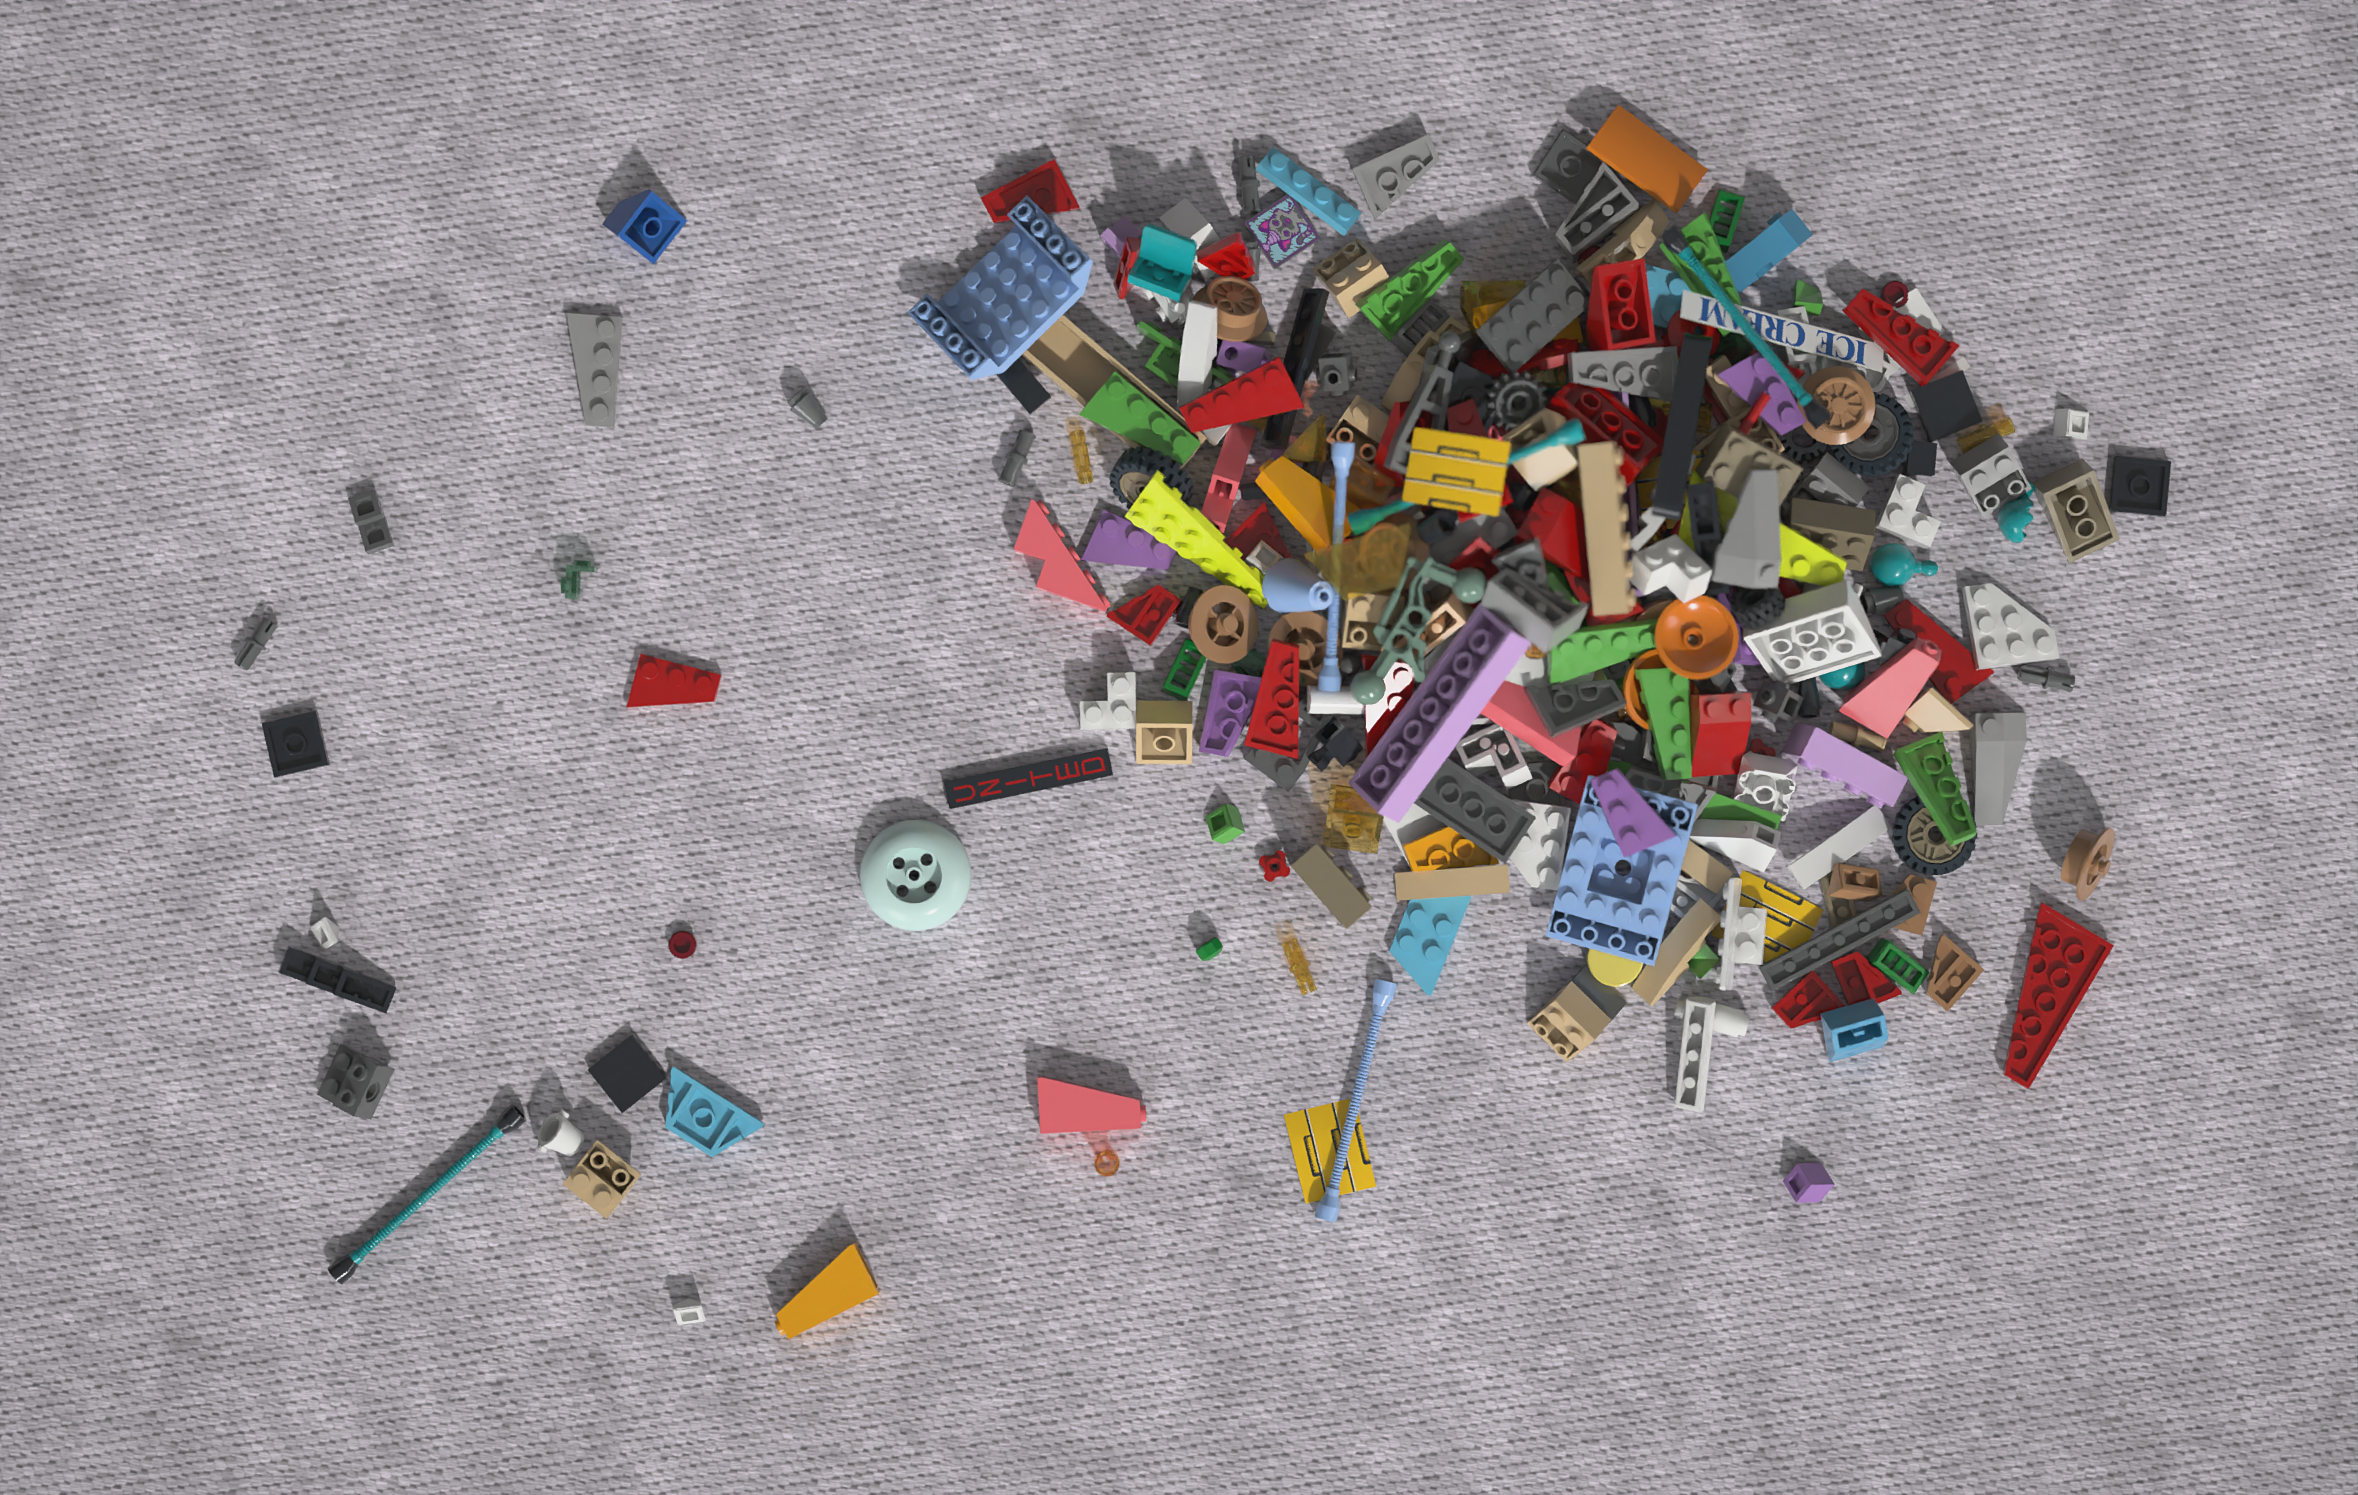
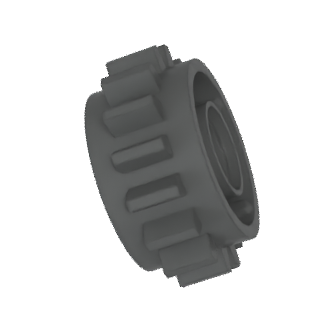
[1485,369,1548,431]

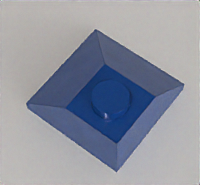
[602,189,687,264]

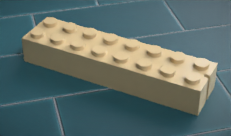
[1021,315,1207,470]

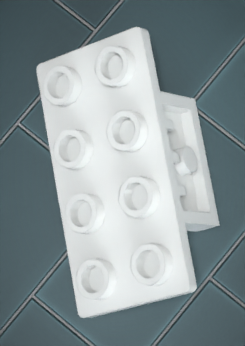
[1716,877,1767,990]

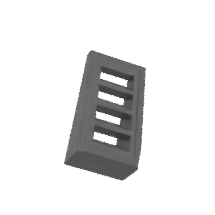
[1391,298,1450,357]

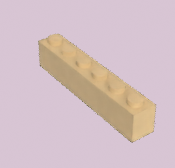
[1578,442,1636,616]

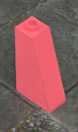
[1839,637,1942,739]
[1480,680,1581,766]
[1037,1076,1146,1134]

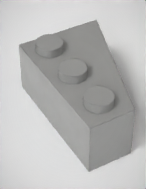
[1555,161,1639,264]
[1481,568,1588,653]

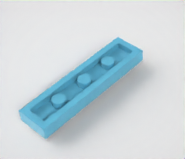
[1255,147,1362,236]

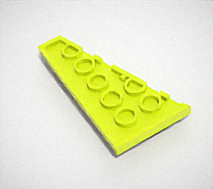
[1125,470,1268,609]
[1678,470,1847,586]

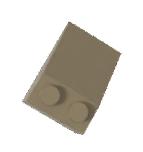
[2032,458,2120,563]

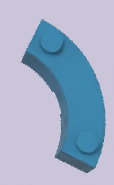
[1726,209,1813,294]

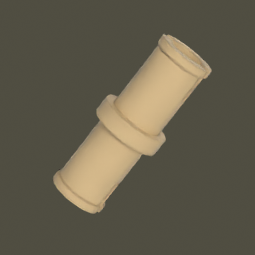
[1828,721,1887,752]

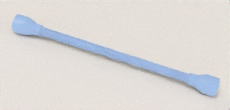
[1318,442,1355,691]
[1315,978,1397,1222]

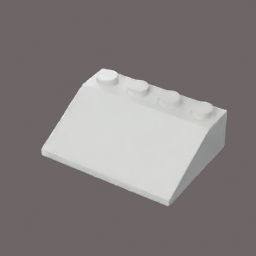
[1743,580,1882,684]

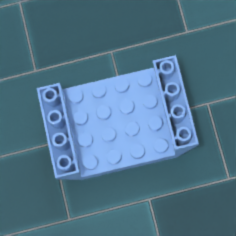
[907,196,1093,380]

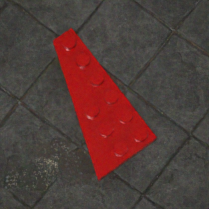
[2003,902,2114,1089]

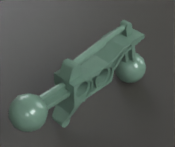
[1351,555,1488,705]

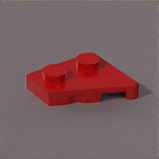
[1830,951,1902,1005]

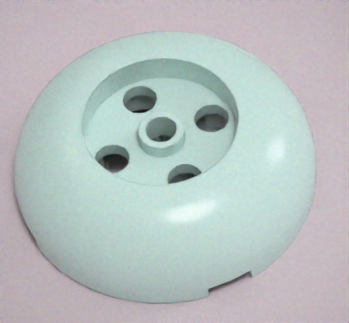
[860,820,971,931]

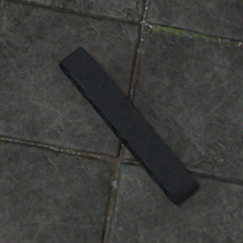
[1651,333,1713,520]

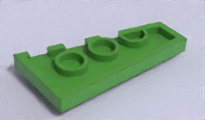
[1659,212,1743,337]
[1355,239,1464,341]
[1079,371,1201,465]
[1547,619,1657,686]
[1634,667,1692,780]
[1893,732,1977,846]

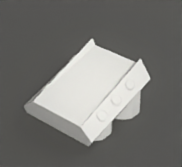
[1733,751,1798,821]

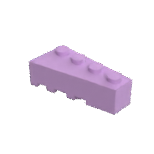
[1781,722,1908,808]

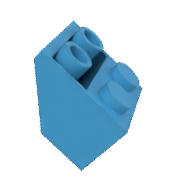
[1821,998,1888,1062]

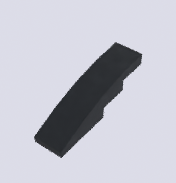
[995,358,1052,415]
[1686,482,1731,596]
[278,946,397,1013]

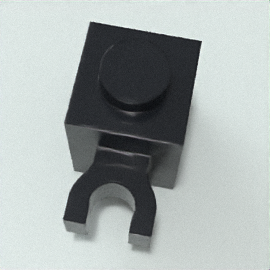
[1873,627,1917,666]
[1307,717,1364,772]

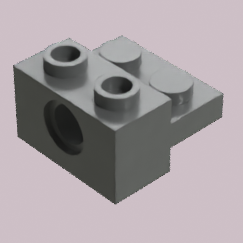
[317,1044,395,1120]

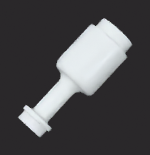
[1674,999,1750,1037]

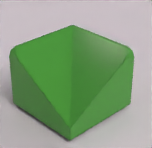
[1792,280,1823,316]
[1205,803,1245,844]
[1688,944,1721,979]

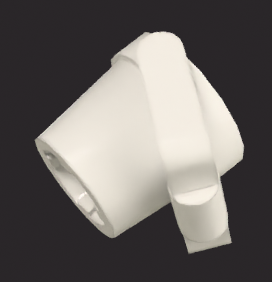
[537,1108,584,1156]

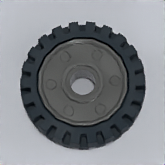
[1830,392,1914,477]

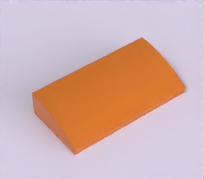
[1586,105,1708,214]

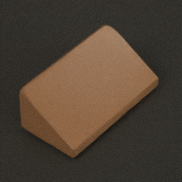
[1828,863,1882,902]

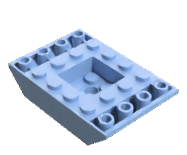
[1546,775,1698,966]

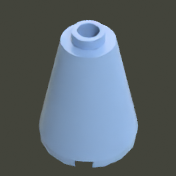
[1262,558,1333,614]

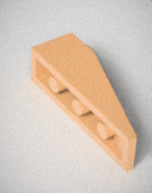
[1379,591,1474,661]

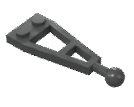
[1383,331,1461,476]
[1244,653,1361,792]

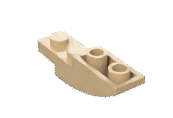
[1575,198,1669,286]
[1381,317,1471,412]
[1706,355,1785,453]

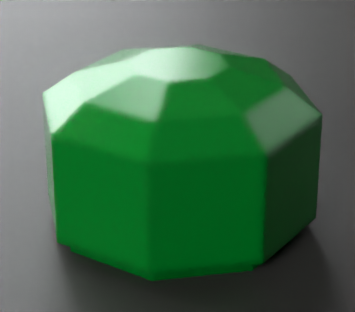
[1196,937,1223,961]

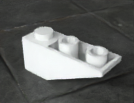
[1689,819,1781,872]

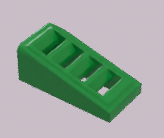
[1709,189,1745,253]
[1161,638,1207,701]
[1866,938,1929,995]

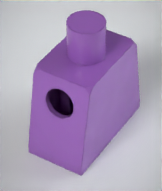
[1213,340,1273,375]

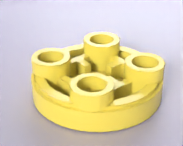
[1586,948,1643,987]

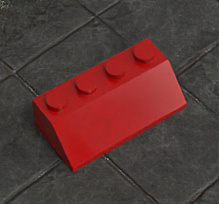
[1546,382,1664,488]

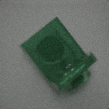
[561,560,598,601]

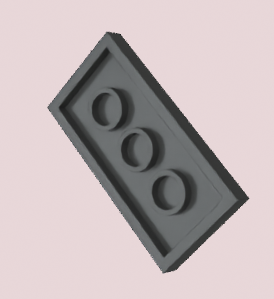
[1475,259,1590,374]
[1414,758,1536,864]

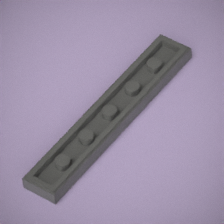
[1758,888,1921,991]

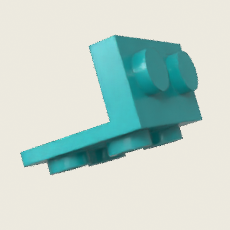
[1127,223,1197,302]

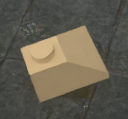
[1902,687,1973,733]

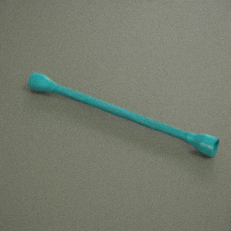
[1347,418,1585,535]

